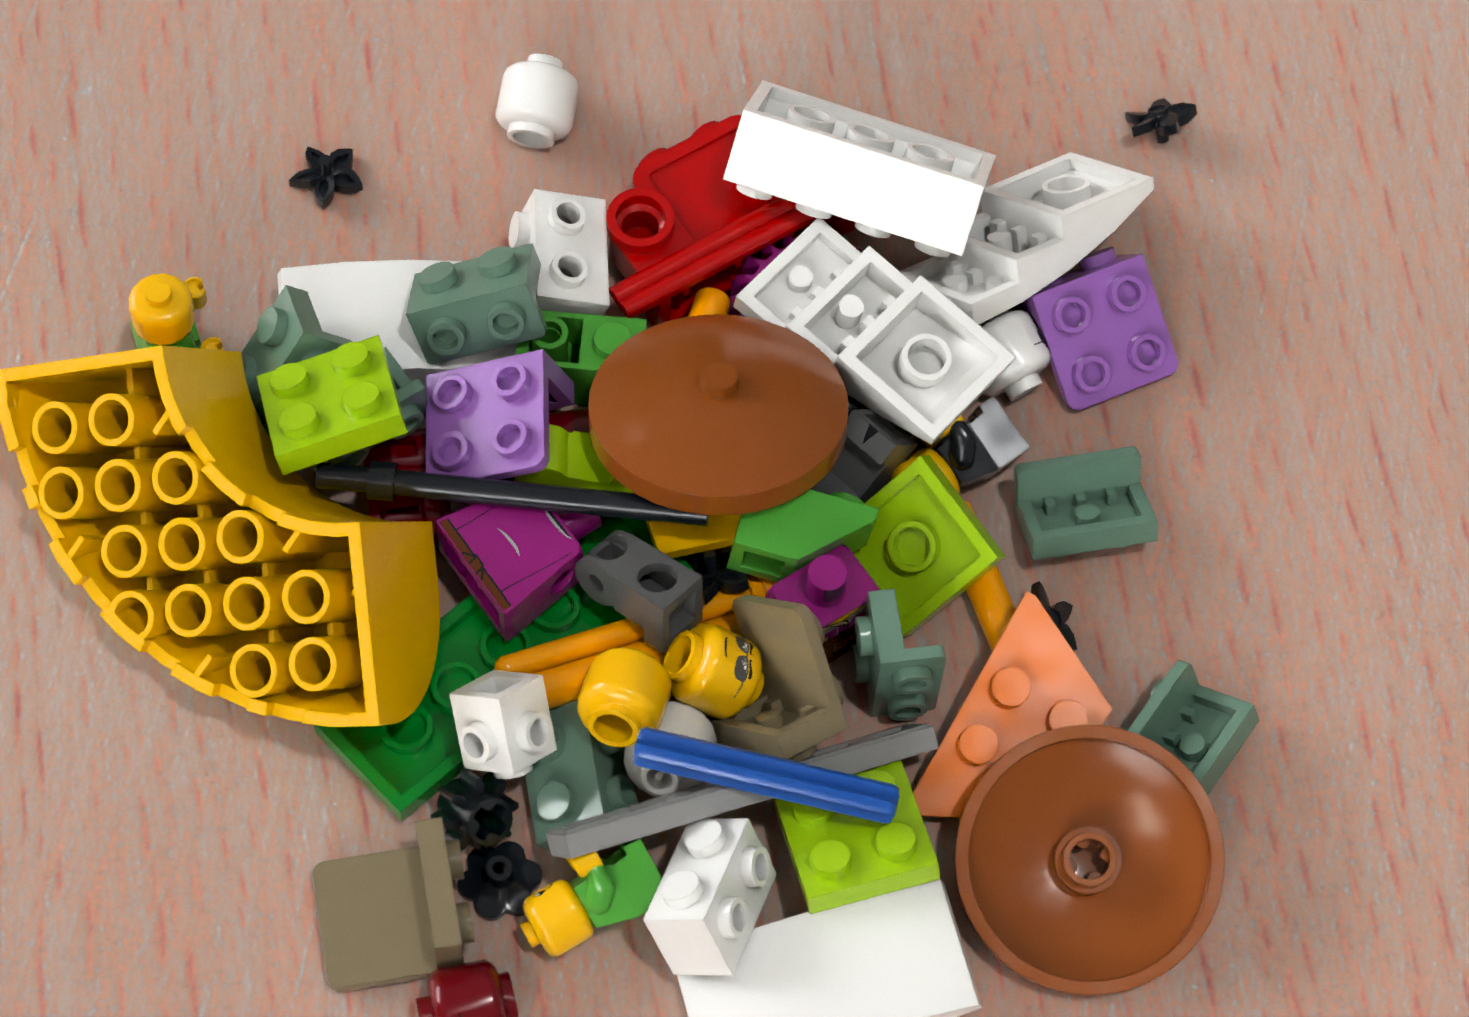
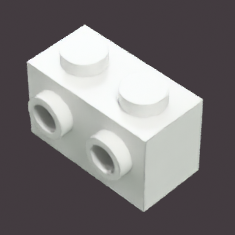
[509,189,610,315]
[643,818,777,976]

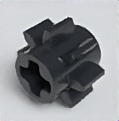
[430,768,519,855]

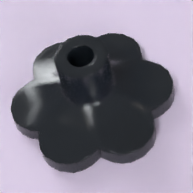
[458,841,542,921]

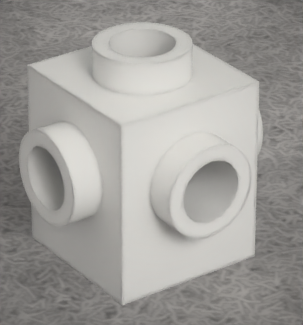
[449,670,557,779]

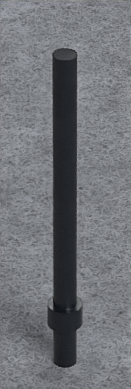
[315,461,709,527]

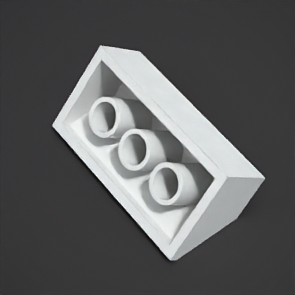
[723,80,996,257]

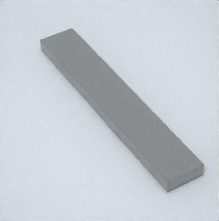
[546,723,939,859]

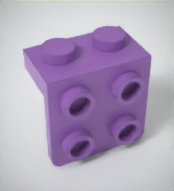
[1011,247,1178,410]
[426,349,574,480]

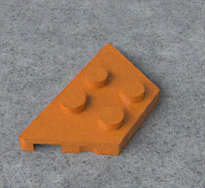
[913,591,1112,818]

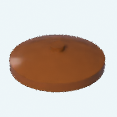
[588,314,849,516]
[954,724,1225,995]

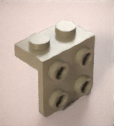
[709,594,848,762]
[313,817,475,992]

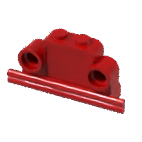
[606,115,856,326]

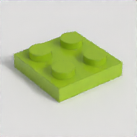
[256,335,408,475]
[853,455,1006,637]
[774,760,940,915]

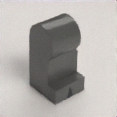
[811,409,918,503]
[575,530,703,654]

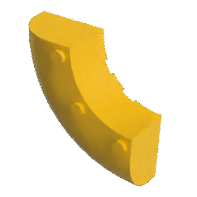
[0,345,440,727]

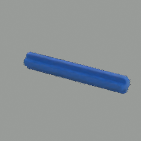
[633,727,899,824]

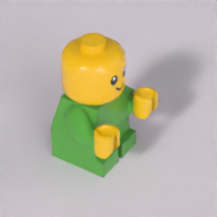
[128,273,224,350]
[520,838,662,956]

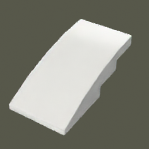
[900,152,1154,325]
[733,218,1016,445]
[277,260,517,387]
[677,880,982,1017]

